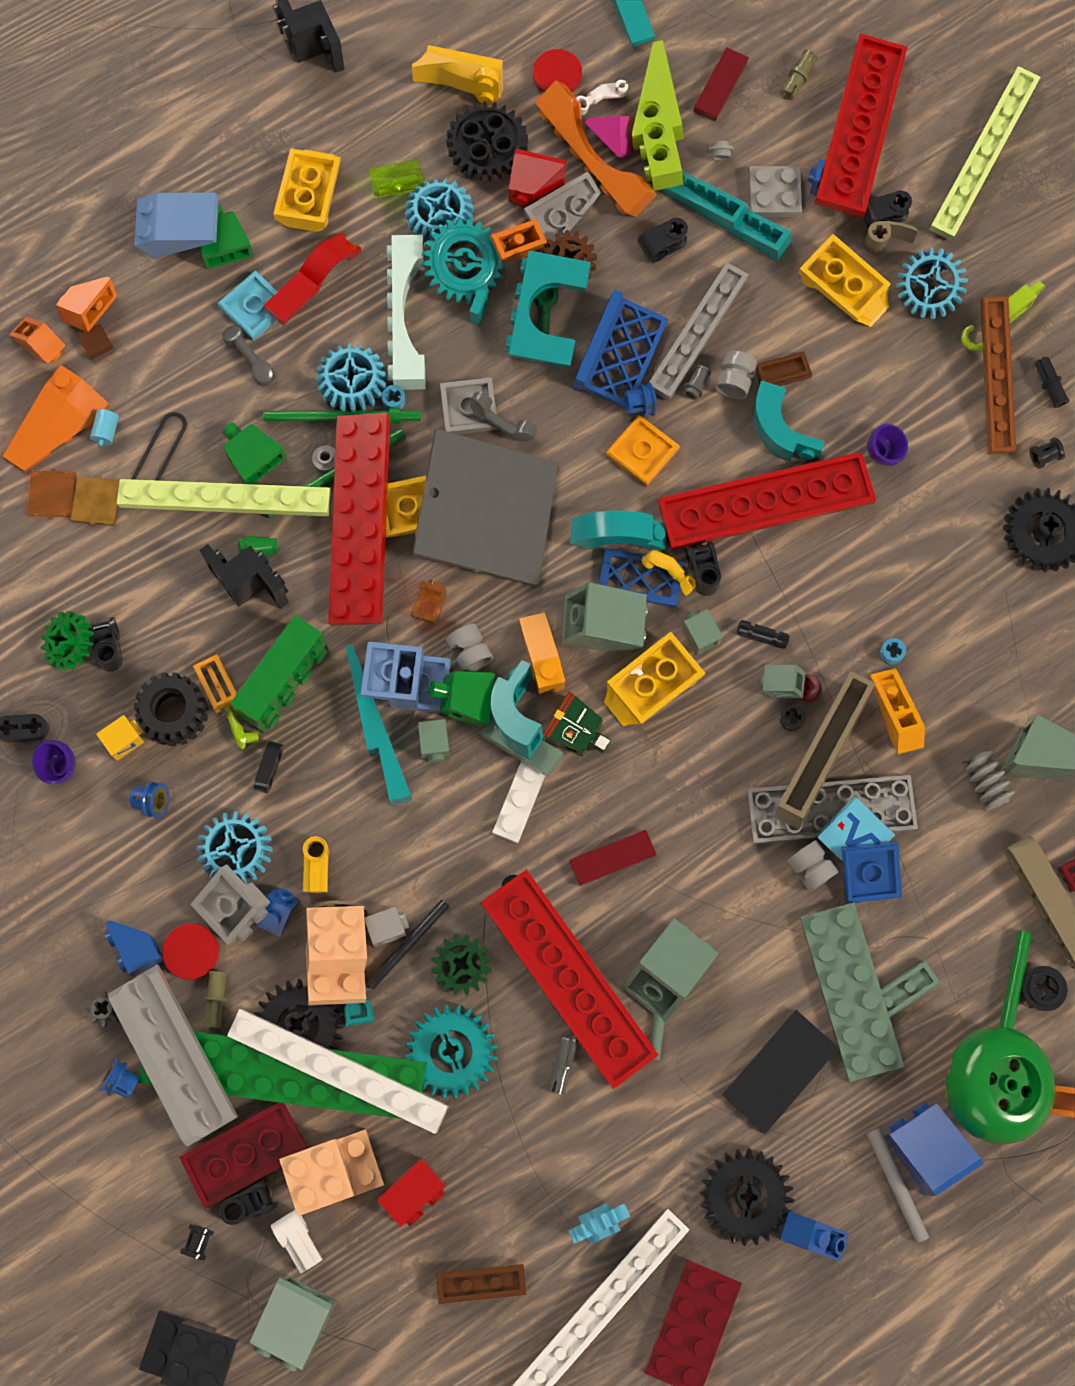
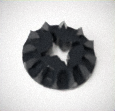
[1022,966,1068,1011]

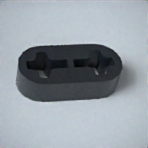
[0,714,49,743]
[254,741,284,794]

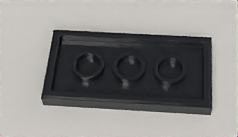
[722,1010,839,1134]

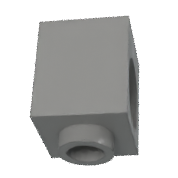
[364,906,409,947]

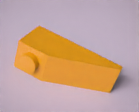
[519,613,565,696]
[870,668,925,754]

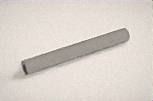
[867,1128,929,1243]

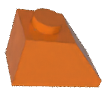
[490,219,547,261]
[56,277,117,332]
[9,317,66,364]

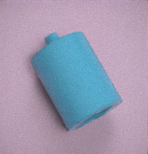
[90,409,119,447]

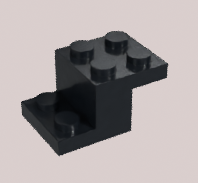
[272,0,345,73]
[199,544,289,609]
[139,1310,239,1386]

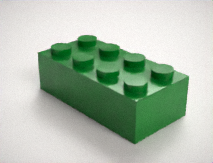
[230,615,327,734]

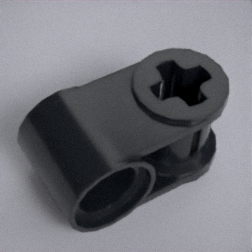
[863,190,912,229]
[637,218,688,263]
[685,541,721,596]
[88,617,123,672]
[219,1179,278,1225]

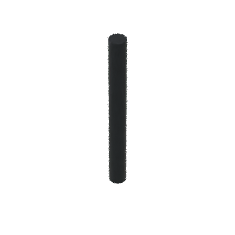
[365,899,450,990]

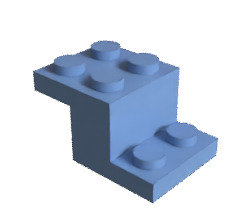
[361,642,451,713]

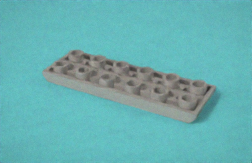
[747,775,918,844]
[108,965,238,1147]

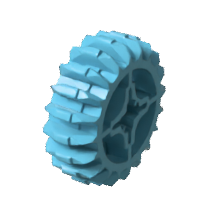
[405,177,474,243]
[897,248,968,319]
[316,343,387,412]
[197,811,273,884]

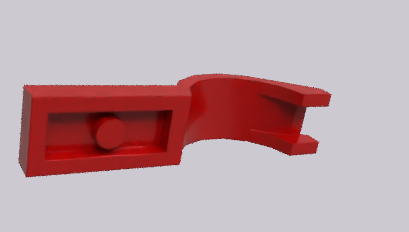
[264,233,361,326]

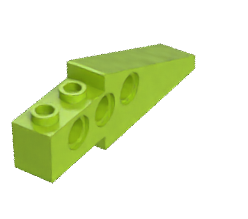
[632,40,684,191]

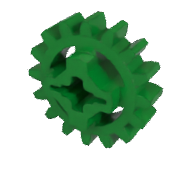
[40,611,94,671]

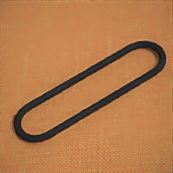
[132,412,187,481]

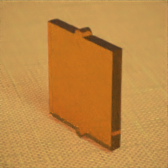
[27,469,76,519]

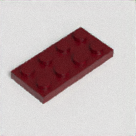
[179,1102,308,1209]
[644,1259,742,1386]

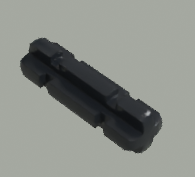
[737,620,790,649]

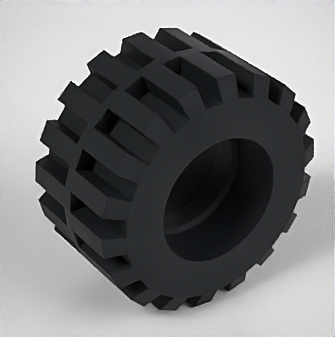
[134,672,208,746]

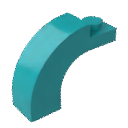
[753,380,825,462]
[570,510,666,551]
[491,660,544,759]

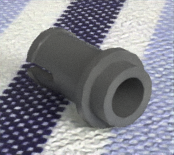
[683,365,711,400]

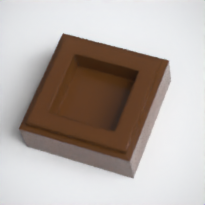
[77,323,114,360]

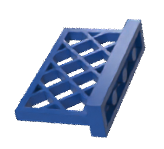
[571,289,668,408]

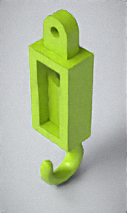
[961,281,1045,352]

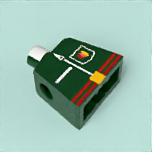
[543,691,611,756]

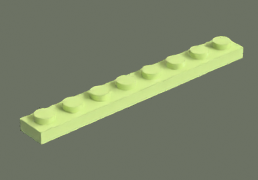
[930,66,1040,241]
[117,479,331,516]

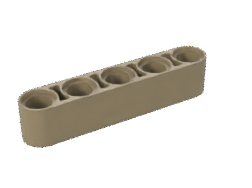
[1005,836,1075,969]

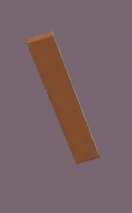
[980,296,1016,454]

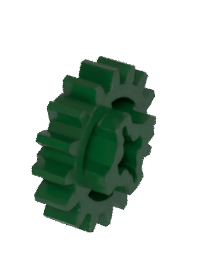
[431,934,492,996]

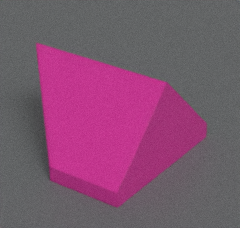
[585,116,636,157]

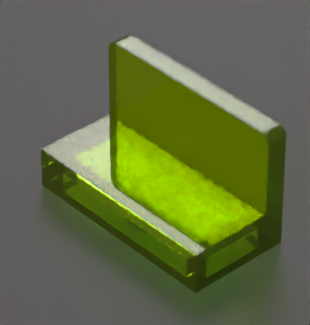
[369,160,424,198]

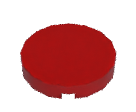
[533,49,582,93]
[162,924,220,980]

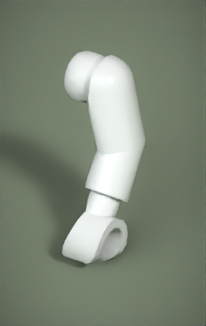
[577,80,628,115]

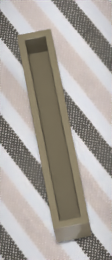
[774,671,875,830]

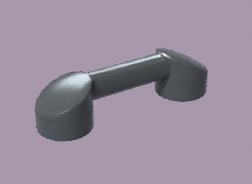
[222,325,275,386]
[470,392,537,441]

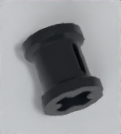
[1029,437,1065,469]
[180,1224,214,1261]

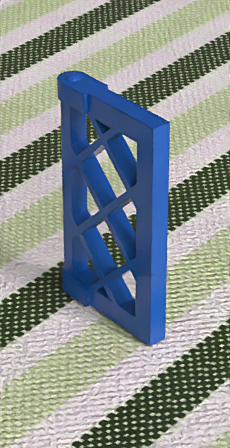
[599,548,685,608]

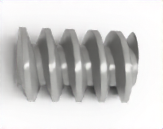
[961,751,1015,812]

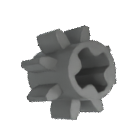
[85,991,119,1027]

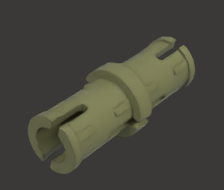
[780,49,818,100]

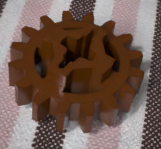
[542,230,597,279]

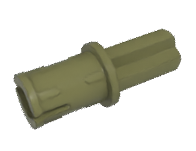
[204,971,227,1029]

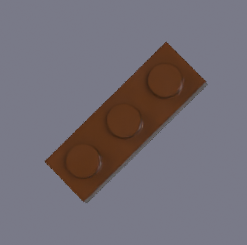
[436,1264,526,1304]

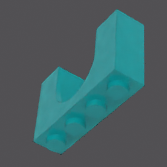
[505,251,591,370]

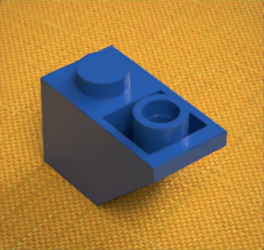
[105,921,164,976]
[780,1212,849,1262]

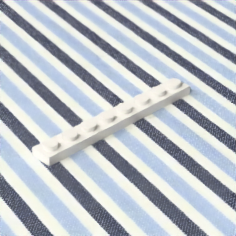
[227,1009,449,1134]
[512,1209,689,1386]

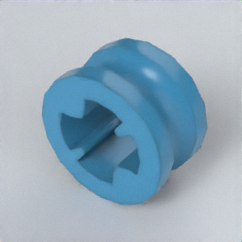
[382,385,406,411]
[880,638,906,665]

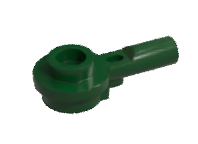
[534,288,559,335]

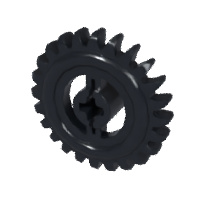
[1002,488,1075,572]
[253,979,345,1050]
[699,1148,795,1246]

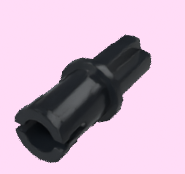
[1035,357,1070,408]

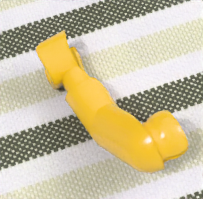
[641,550,696,596]

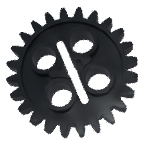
[446,101,528,181]

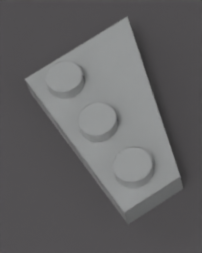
[523,172,602,248]

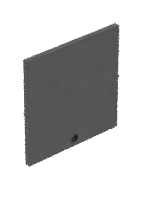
[412,429,559,587]

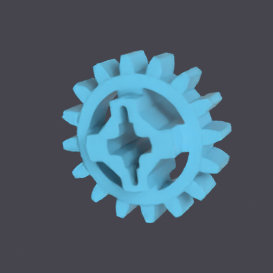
[568,1203,631,1244]

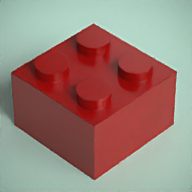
[377,1159,447,1227]

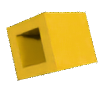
[97,715,144,761]

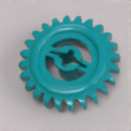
[421,217,505,304]
[405,1005,498,1099]

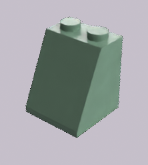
[561,582,648,652]
[1001,715,1075,781]
[621,918,719,1023]
[249,1274,338,1372]

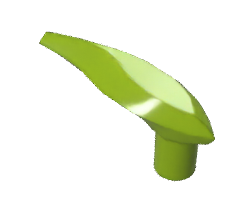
[225,707,259,749]

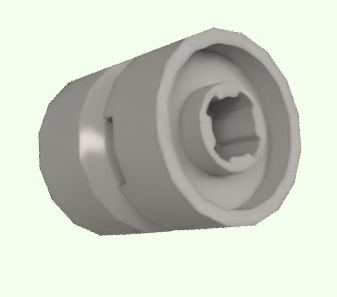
[715,351,758,399]
[445,624,494,672]
[787,840,839,893]

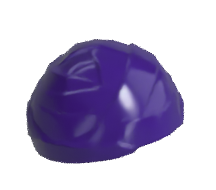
[867,423,908,466]
[32,740,76,785]

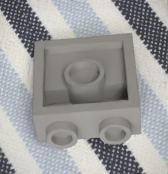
[190,865,270,945]

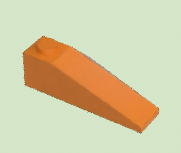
[3,365,109,472]

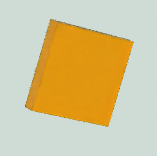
[606,415,680,487]

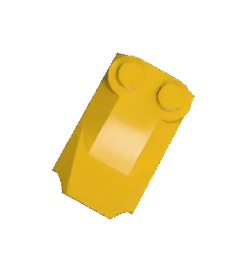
[412,45,503,105]
[274,148,341,232]
[798,234,891,327]
[386,476,426,538]
[604,632,705,726]

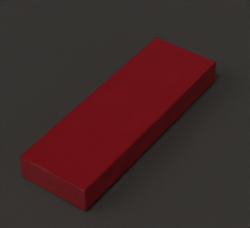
[693,47,749,121]
[569,830,657,887]

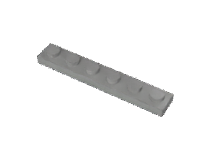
[650,262,749,401]

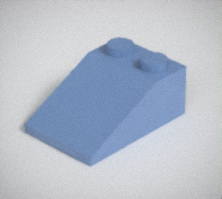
[134,193,219,258]

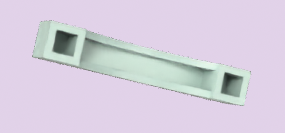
[387,235,426,390]

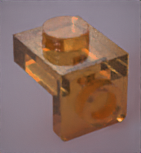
[411,580,447,625]

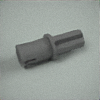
[547,1037,578,1096]

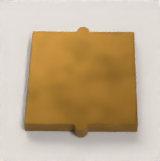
[71,476,120,527]

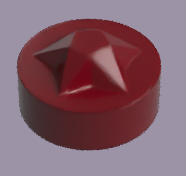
[798,674,822,703]

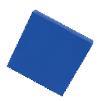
[841,841,902,904]

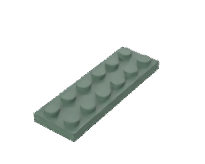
[800,903,904,1082]

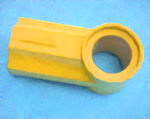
[303,836,330,893]

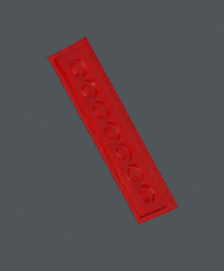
[814,33,908,218]
[328,413,390,626]
[657,452,876,550]
[480,869,659,1089]

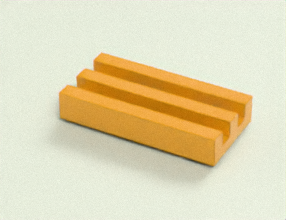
[193,654,237,714]

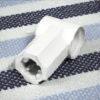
[271,1210,323,1274]

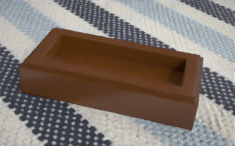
[755,351,812,386]

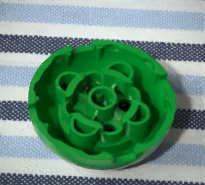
[946,1027,1056,1144]

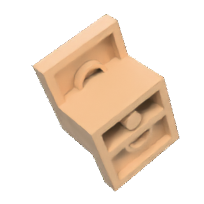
[306,906,367,1005]
[279,1129,385,1216]

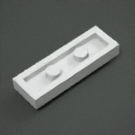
[492,761,545,844]

